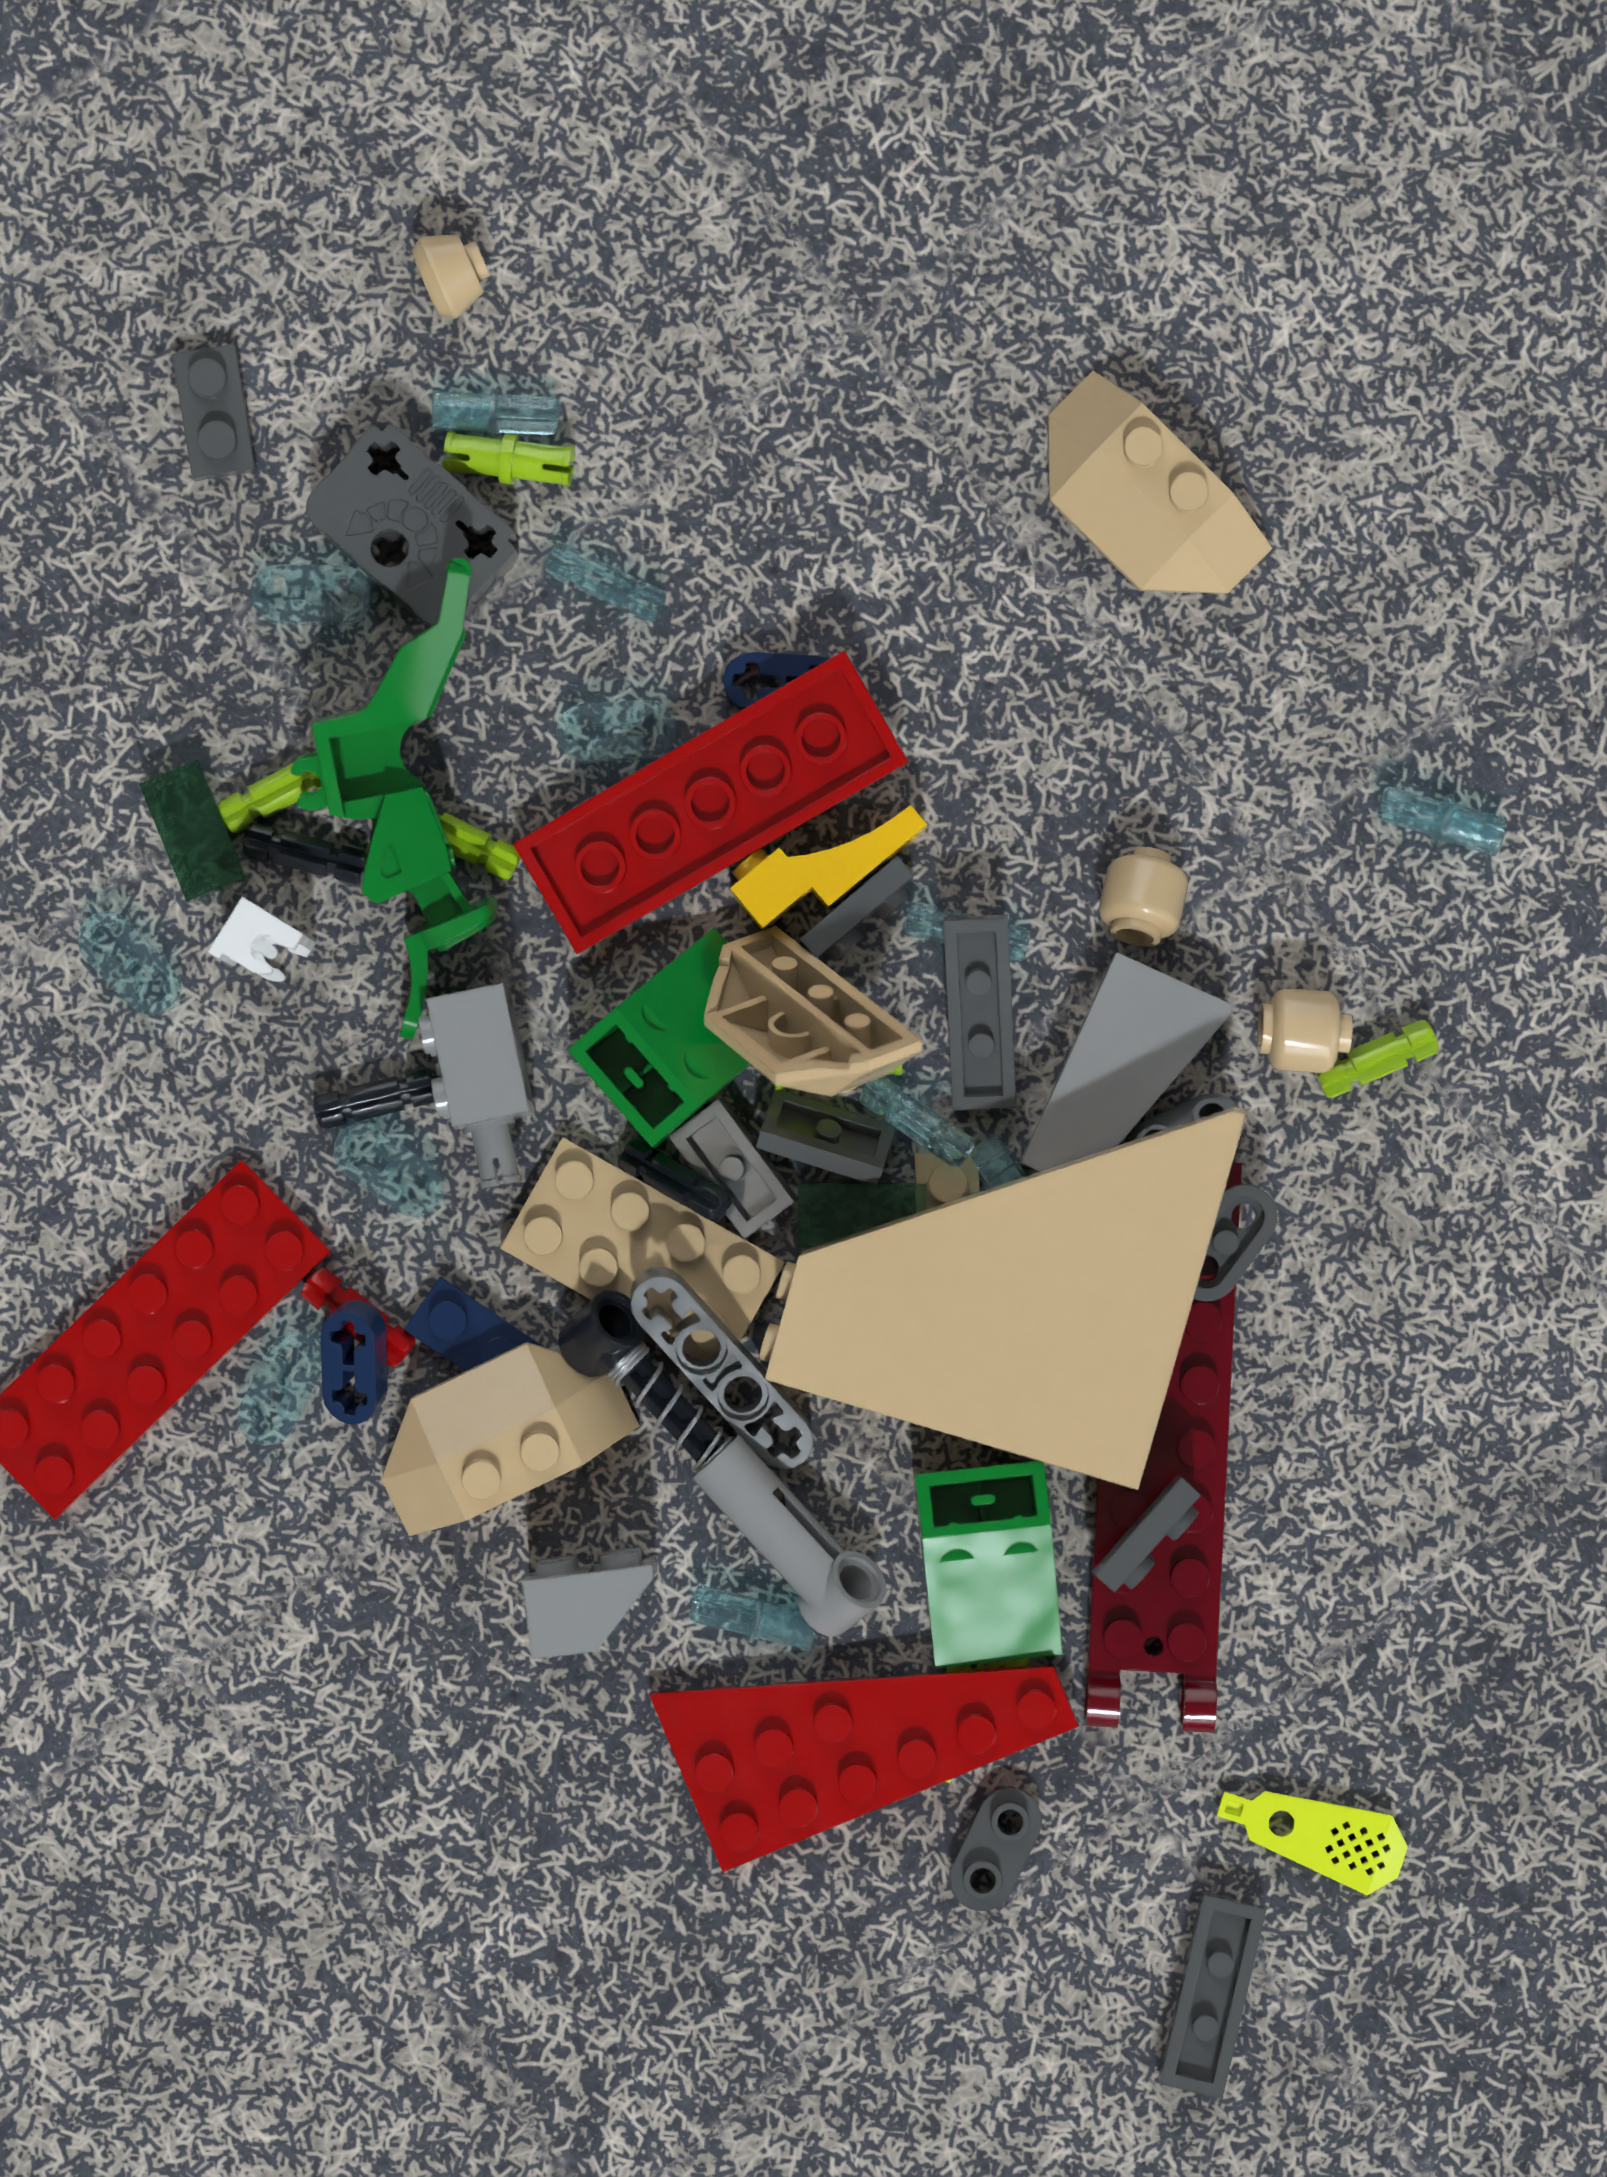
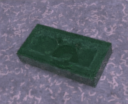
[139,760,248,903]
[798,1182,927,1247]

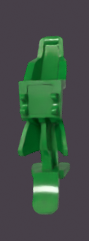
[291,557,499,1040]

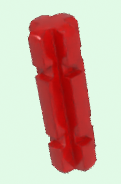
[300,1267,416,1367]

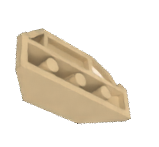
[1048,371,1273,594]
[704,926,922,1097]
[381,1342,640,1536]

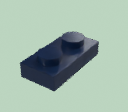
[404,1276,544,1371]

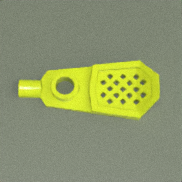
[1217,1791,1408,1896]

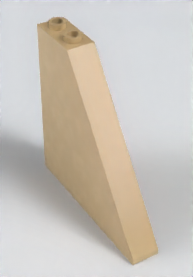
[759,1107,1247,1490]

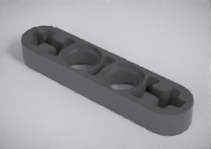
[630,1267,813,1469]

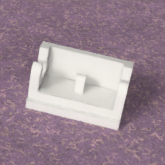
[208,897,316,982]

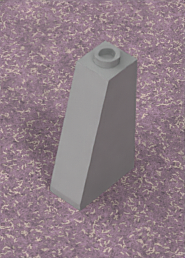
[1019,952,1234,1175]

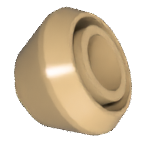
[412,234,490,319]

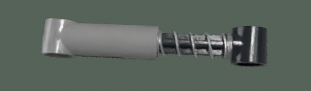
[558,1290,886,1637]

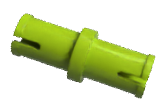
[443,431,575,487]

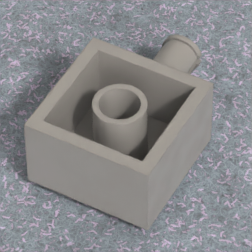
[418,983,536,1189]

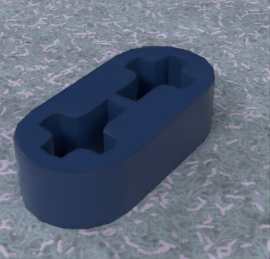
[723,652,829,710]
[321,1300,388,1424]

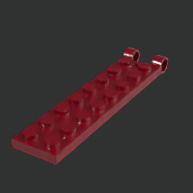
[1084,1162,1242,1733]

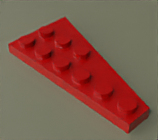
[649,1664,1079,1872]

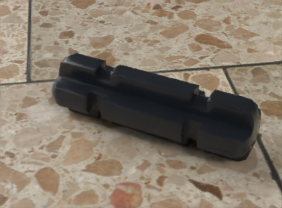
[242,823,368,884]
[313,1069,436,1129]
[618,1139,733,1222]

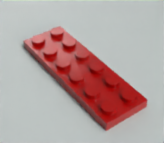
[513,650,909,954]
[0,1160,332,1520]

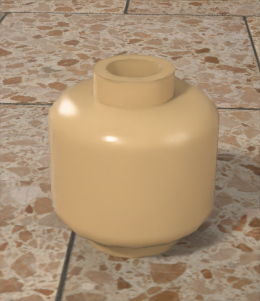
[1099,847,1188,947]
[1257,989,1353,1073]

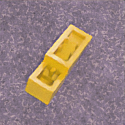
[730,805,927,931]

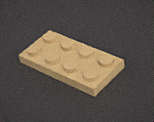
[500,1137,785,1360]

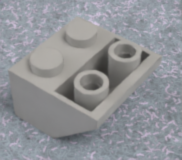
[522,1547,658,1659]

